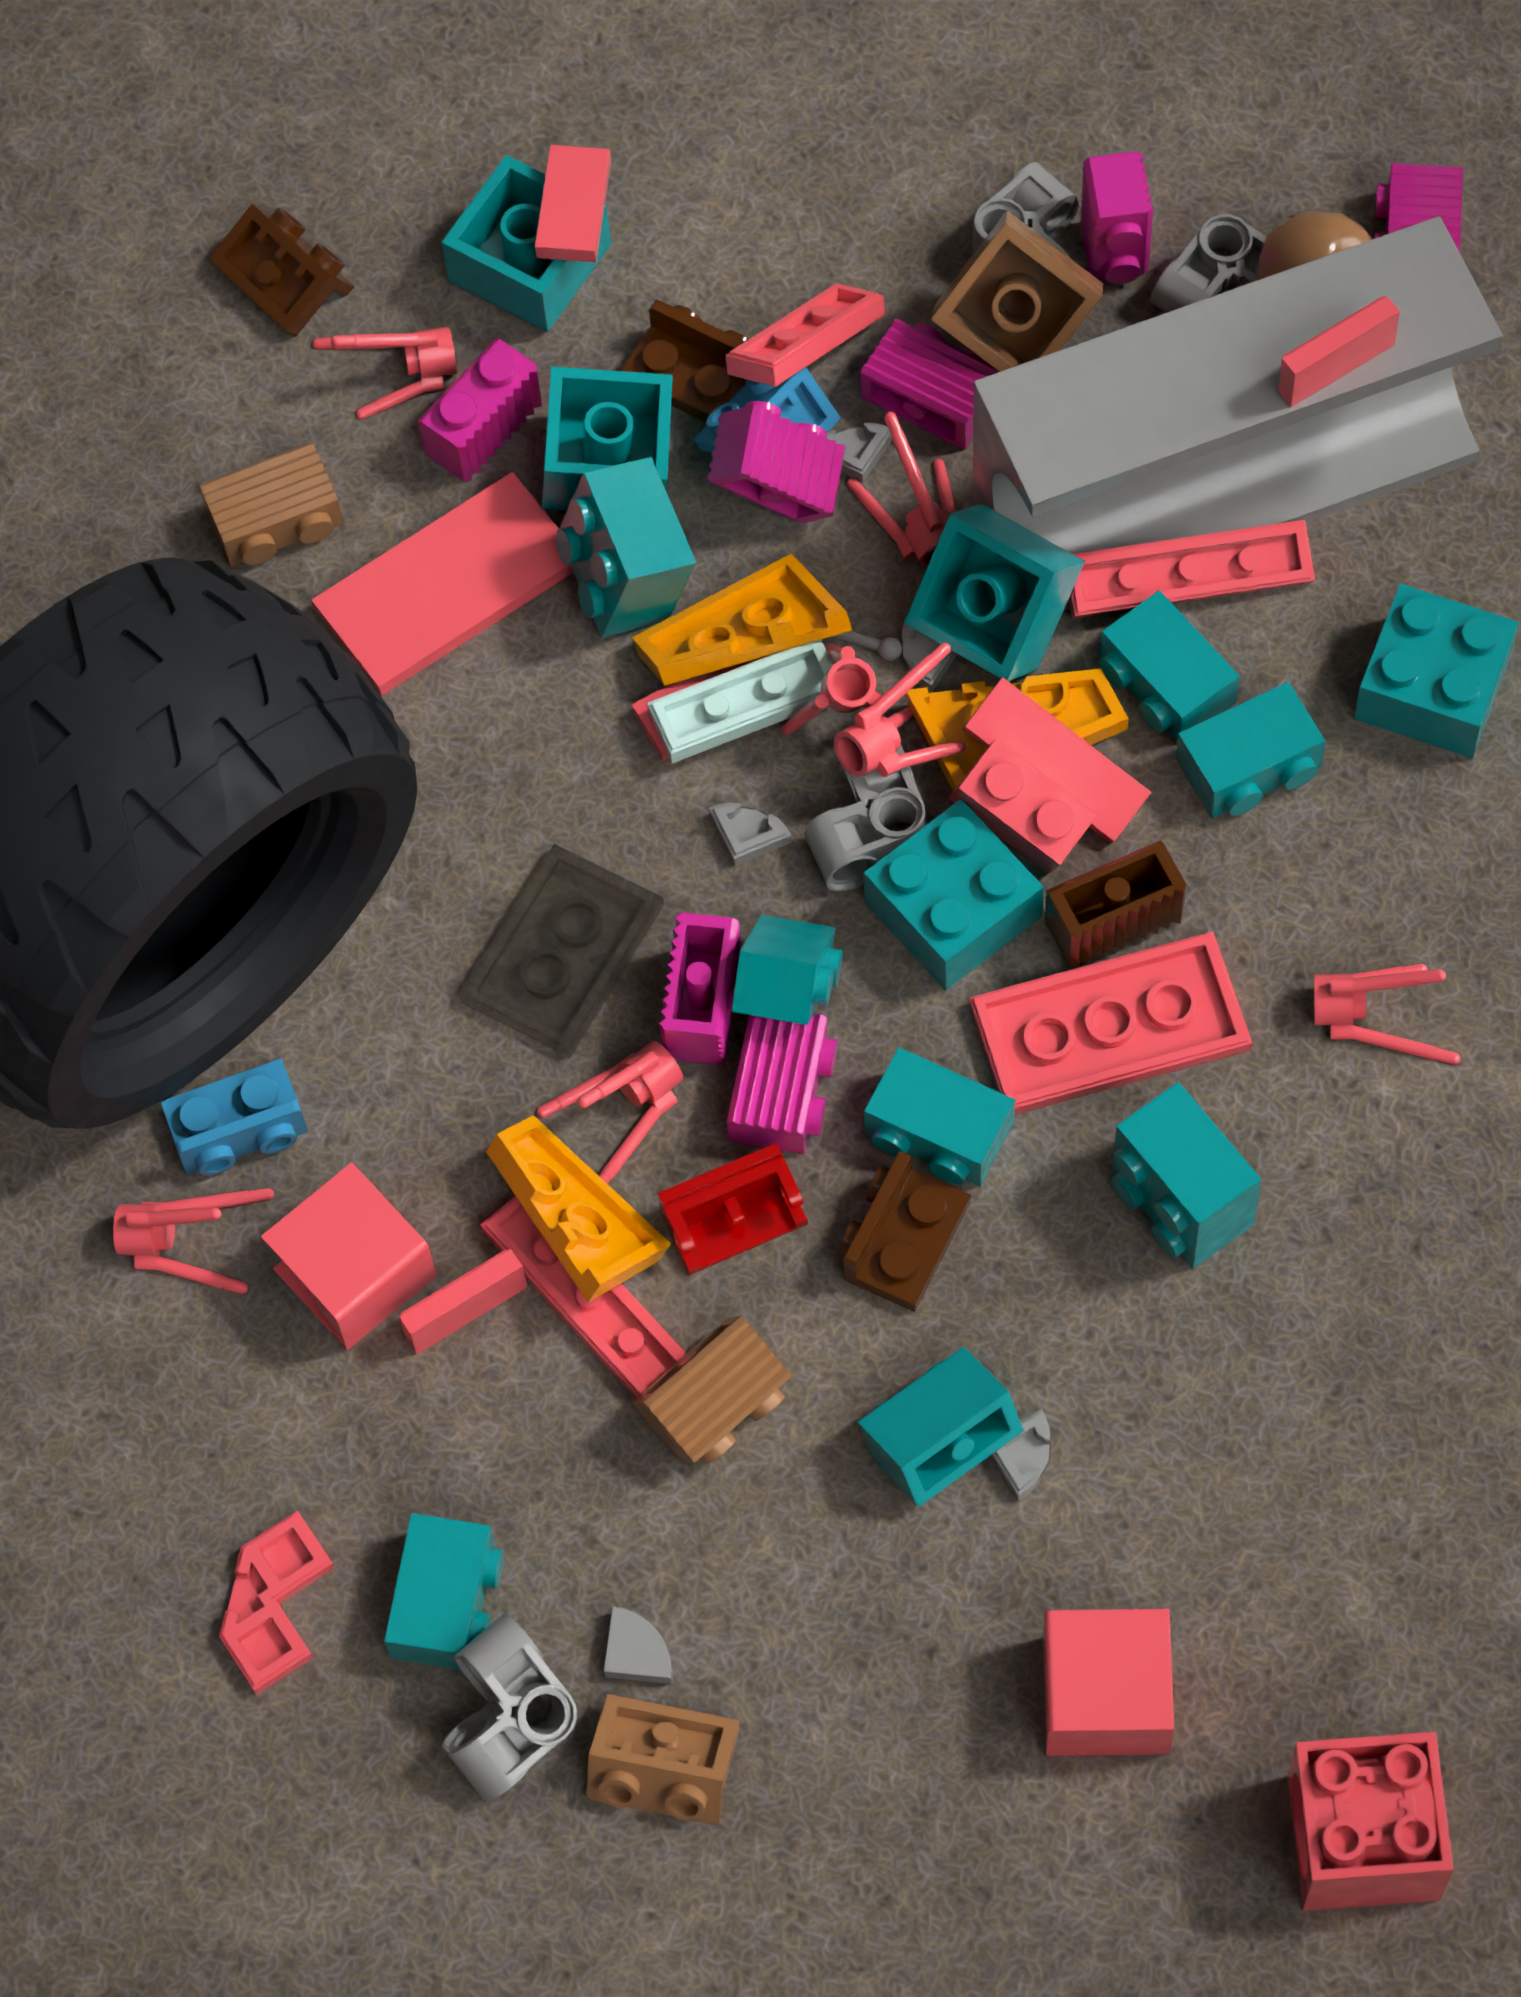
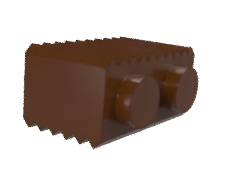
[1044,840,1187,969]

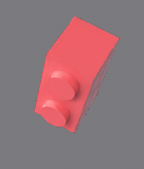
[948,738,1097,874]

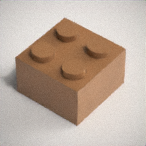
[931,211,1103,372]

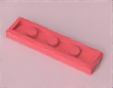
[1068,520,1315,619]
[480,1196,686,1398]

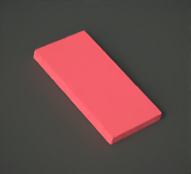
[311,472,574,696]
[969,931,1253,1115]

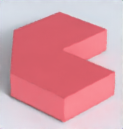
[219,1510,334,1695]

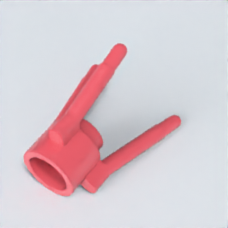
[312,326,457,419]
[847,412,956,567]
[781,642,883,735]
[834,643,966,777]
[1314,964,1461,1065]
[536,1040,683,1184]
[113,1188,275,1294]

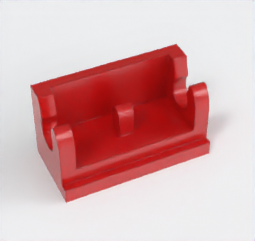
[658,1142,808,1275]

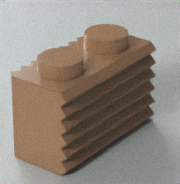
[199,442,344,567]
[632,1316,792,1465]

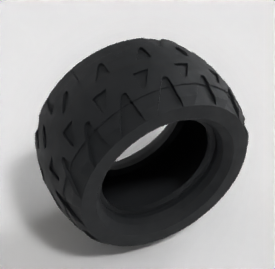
[0,557,417,1129]

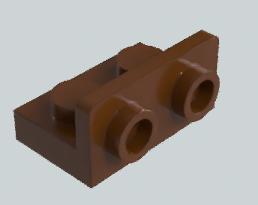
[209,203,355,336]
[620,300,749,423]
[838,1151,971,1312]

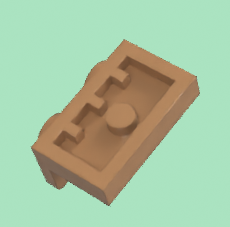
[586,1694,740,1825]

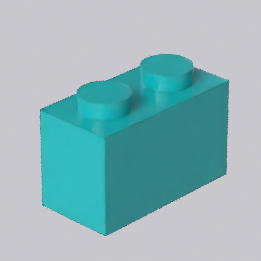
[1099,590,1240,741]
[1176,681,1326,819]
[732,914,843,1025]
[864,1047,1015,1187]
[857,1346,1024,1507]
[384,1513,504,1670]

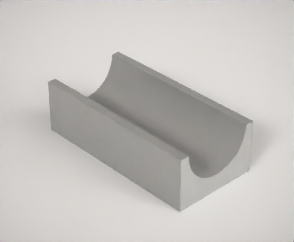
[972,216,1503,611]

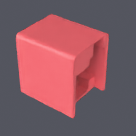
[261,1162,437,1351]
[1043,1609,1174,1756]

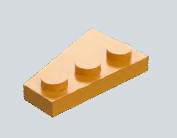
[632,553,852,686]
[906,668,1129,791]
[486,1115,671,1303]

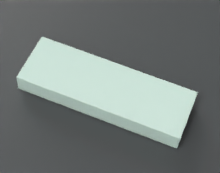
[647,640,833,764]

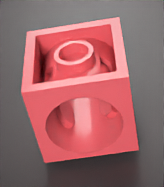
[1288,1732,1454,1911]

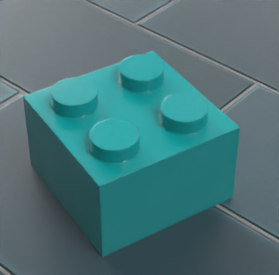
[441,155,611,332]
[542,366,673,511]
[556,457,697,638]
[904,503,1085,682]
[1354,583,1519,759]
[864,799,1044,991]
[1111,1081,1262,1269]

